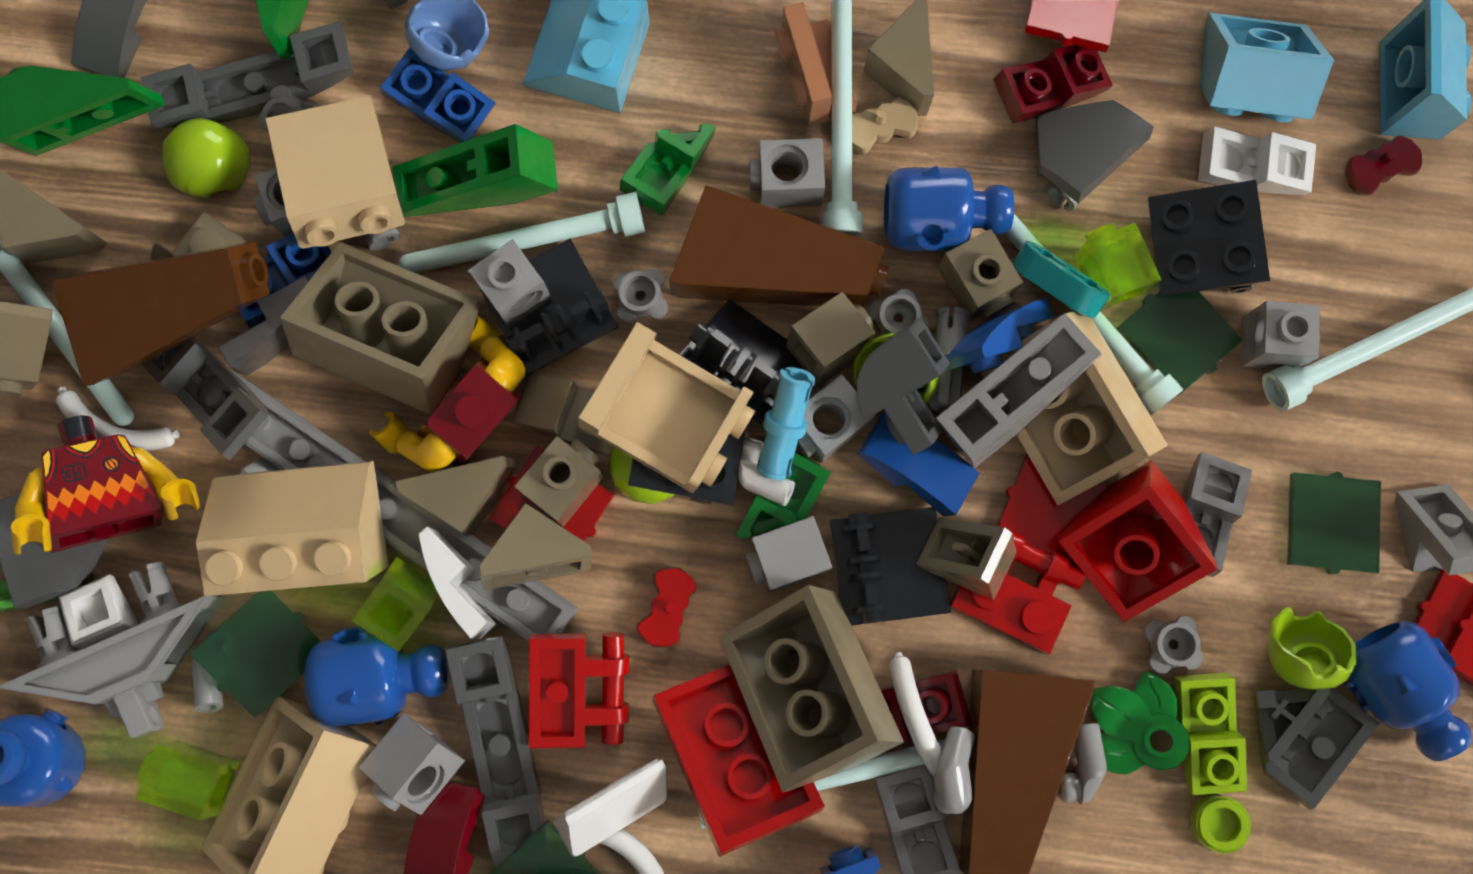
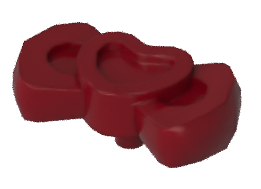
[1345,136,1422,196]

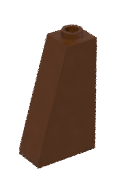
[669,185,889,307]
[51,241,270,386]
[959,669,1094,874]

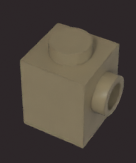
[937,229,1023,319]
[786,292,875,386]
[515,436,604,527]

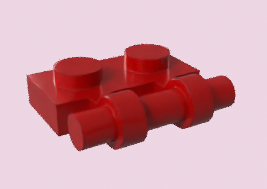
[950,524,1086,655]
[529,632,630,748]

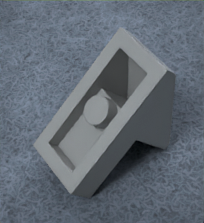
[1395,484,1473,575]

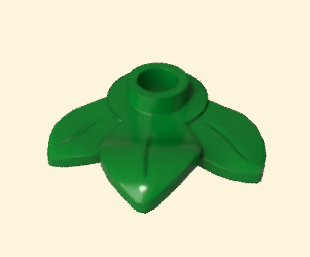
[1089,671,1190,775]

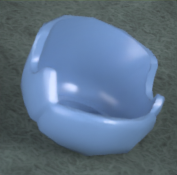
[404,0,489,71]

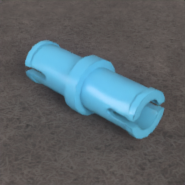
[757,367,815,480]

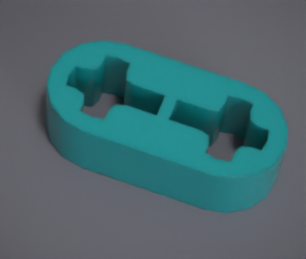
[1012,241,1111,318]

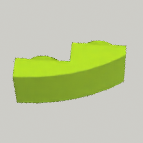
[1174,672,1247,795]

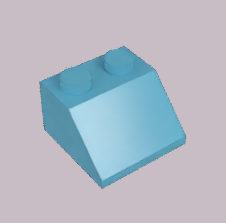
[523,0,650,113]
[1380,0,1471,140]
[1200,12,1334,122]

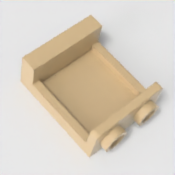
[266,95,405,249]
[578,322,755,493]

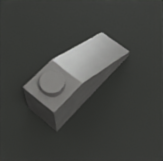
[936,313,1102,469]

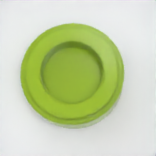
[1189,794,1251,853]

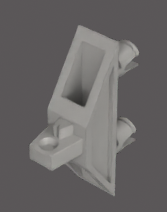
[0,562,226,739]

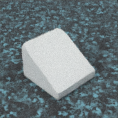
[58,574,139,649]

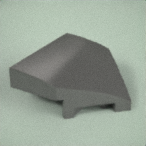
[1035,100,1154,204]
[0,493,109,609]
[1254,688,1380,810]

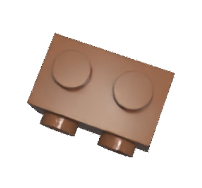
[775,2,857,127]

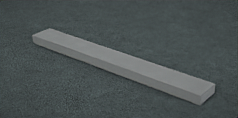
[232,370,579,641]

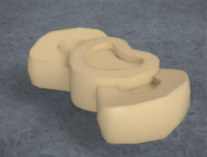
[852,97,918,155]

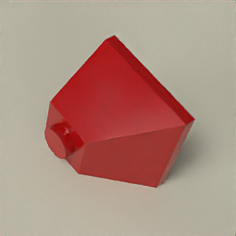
[1058,460,1218,622]

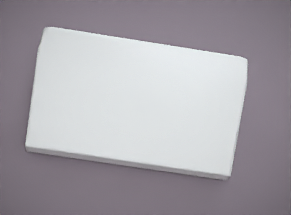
[553,759,667,857]

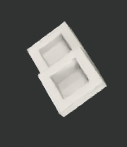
[1198,126,1316,195]
[419,526,496,639]

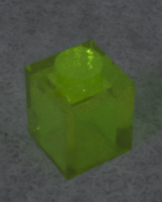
[1074,222,1161,311]
[351,557,438,652]
[136,741,240,821]

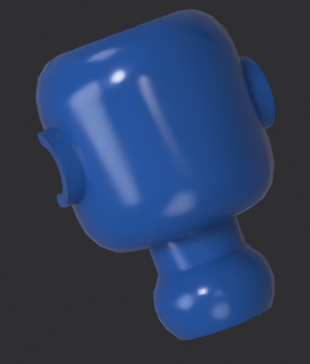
[884,166,1014,251]
[1346,621,1472,761]
[304,626,449,726]
[0,708,86,807]

